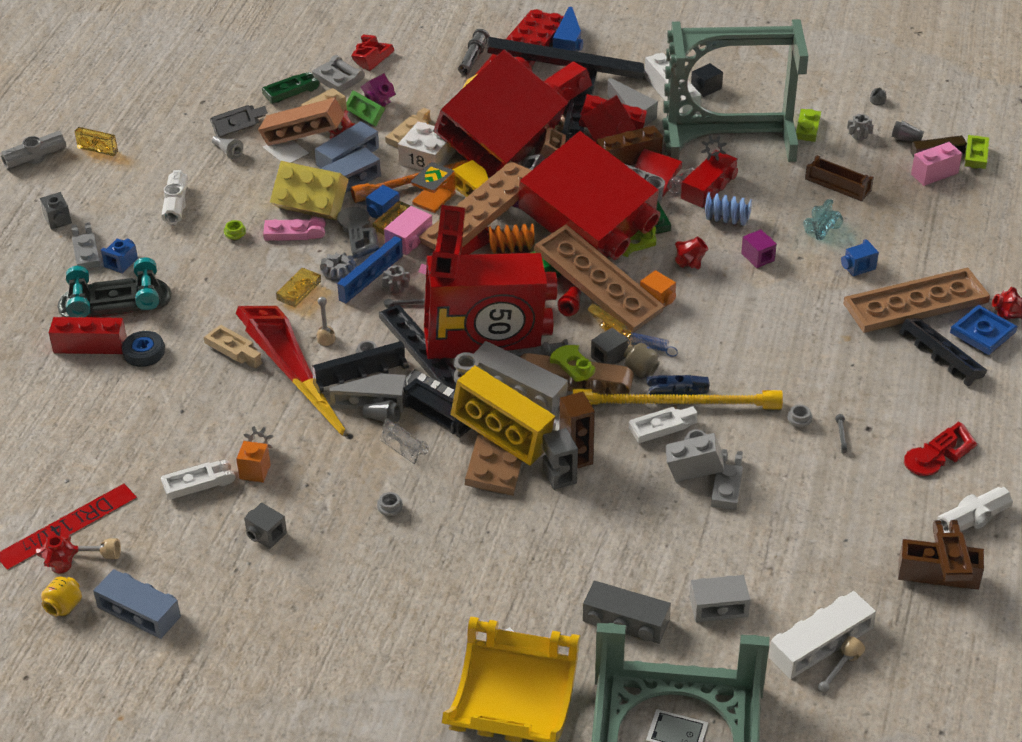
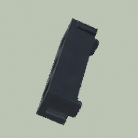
[404,378,471,438]

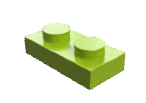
[796,109,821,142]
[964,135,989,169]

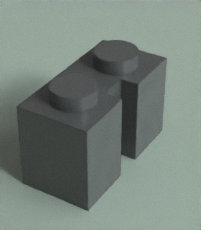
[543,428,578,490]

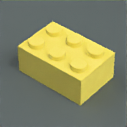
[270,161,349,221]

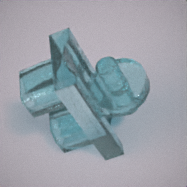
[803,199,843,240]

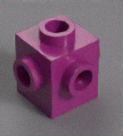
[361,73,396,107]

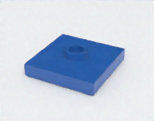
[950,305,1017,355]

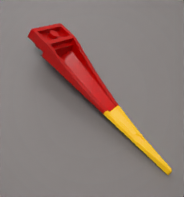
[235,306,345,436]

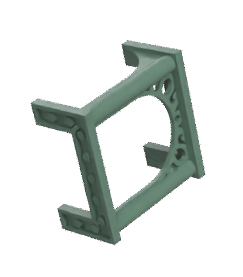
[662,19,809,162]
[591,623,770,742]

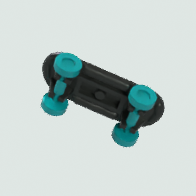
[57,257,172,317]

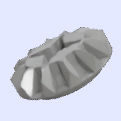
[320,252,356,279]

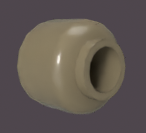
[623,343,660,378]

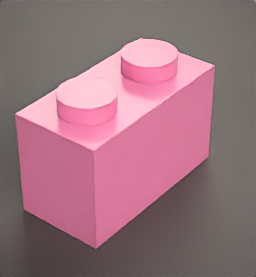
[911,142,962,186]
[384,206,432,255]

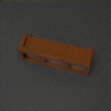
[805,155,874,202]

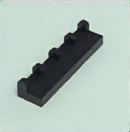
[899,318,987,386]
[312,341,409,393]

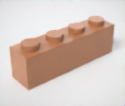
[258,97,345,146]

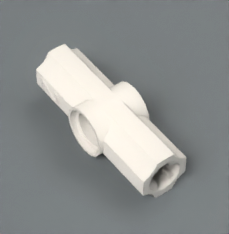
[162,170,188,225]
[937,487,1013,533]

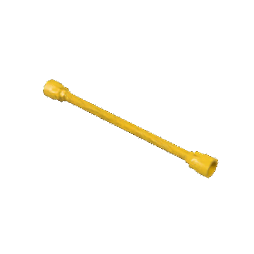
[573,389,783,410]

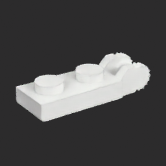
[161,459,236,500]

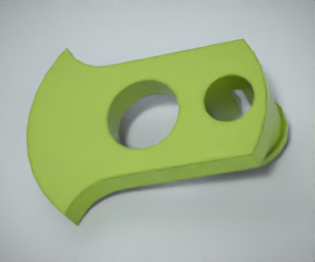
[622,226,657,257]
[550,345,595,382]

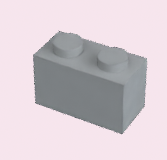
[666,433,724,482]
[689,575,750,622]

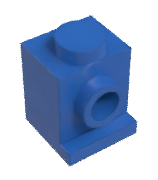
[101,238,138,274]
[841,239,879,277]

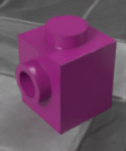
[741,229,777,268]

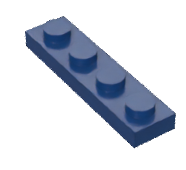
[337,236,403,304]

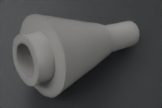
[212,136,243,159]

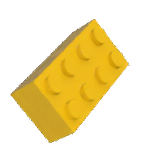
[451,365,555,466]

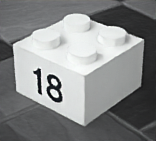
[398,121,456,171]

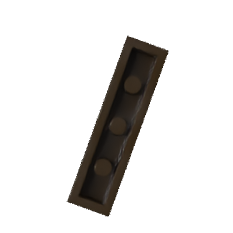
[911,135,967,158]

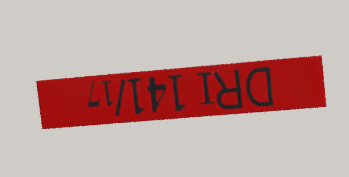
[0,483,137,570]

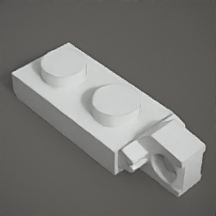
[629,406,698,444]

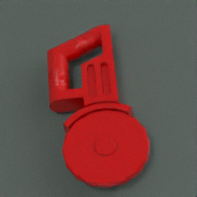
[904,421,977,476]

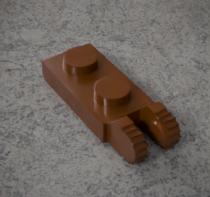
[933,520,973,581]

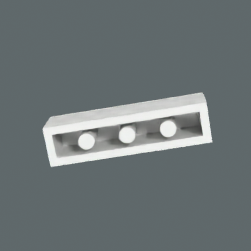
[645,53,701,115]
[769,591,876,680]

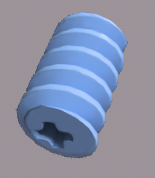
[705,192,752,226]

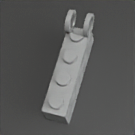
[454,341,568,414]

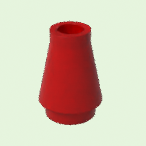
[557,286,582,316]

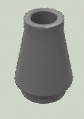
[891,120,924,142]
[363,400,401,425]

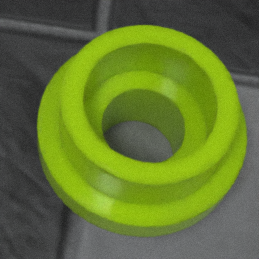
[224,220,246,240]

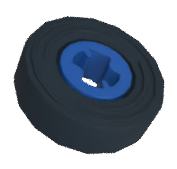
[122,331,165,367]

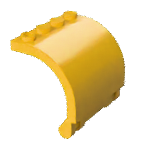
[441,616,580,742]

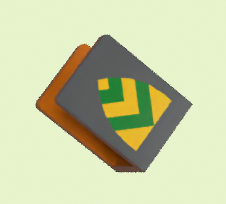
[411,162,456,213]

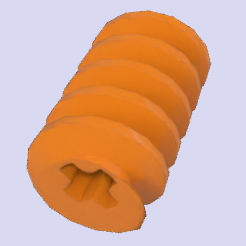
[489,223,535,254]

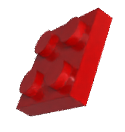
[581,95,637,142]

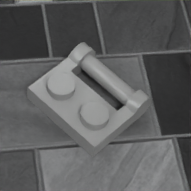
[312,55,365,92]

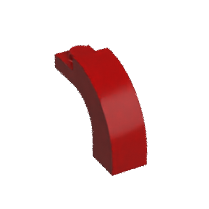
[430,205,466,279]

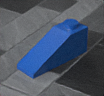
[553,7,583,52]

